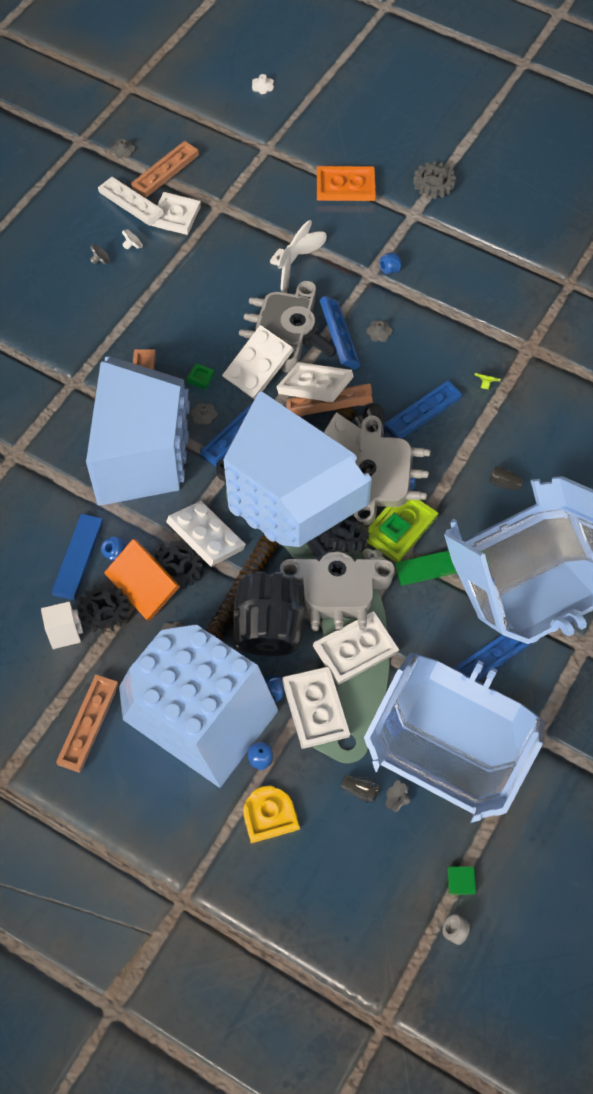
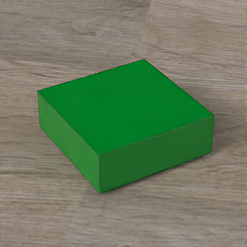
[186,363,215,390]
[379,512,412,544]
[447,867,476,895]

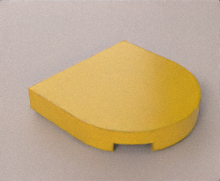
[243,786,300,843]

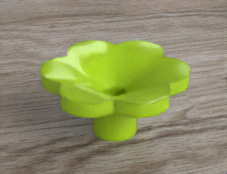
[474,373,501,390]

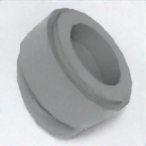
[443,914,470,945]

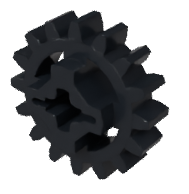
[319,518,370,554]
[155,541,203,589]
[77,583,130,634]

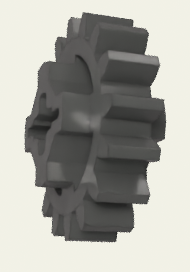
[413,161,456,199]

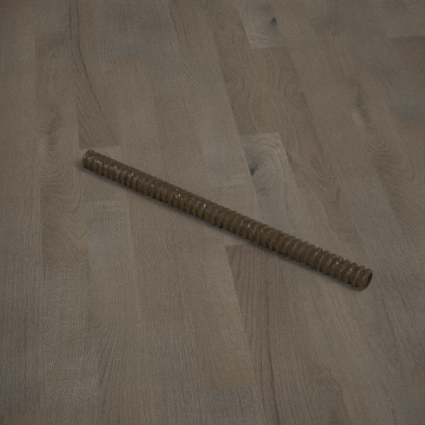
[205,407,355,642]

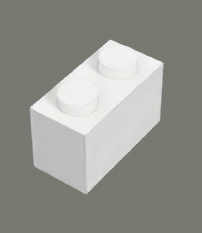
[41,602,83,649]

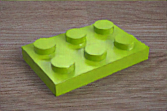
[368,500,439,562]

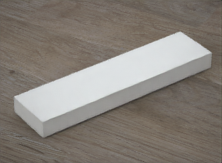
[98,177,164,226]

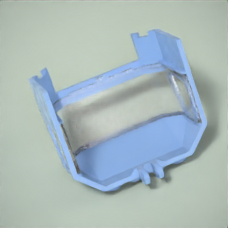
[444,476,593,644]
[364,652,545,823]

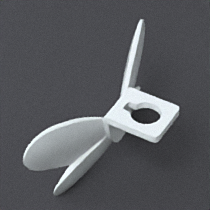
[270,220,327,293]

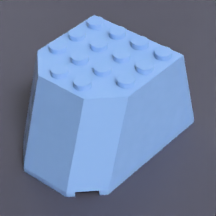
[86,356,190,505]
[224,391,372,547]
[119,625,278,788]

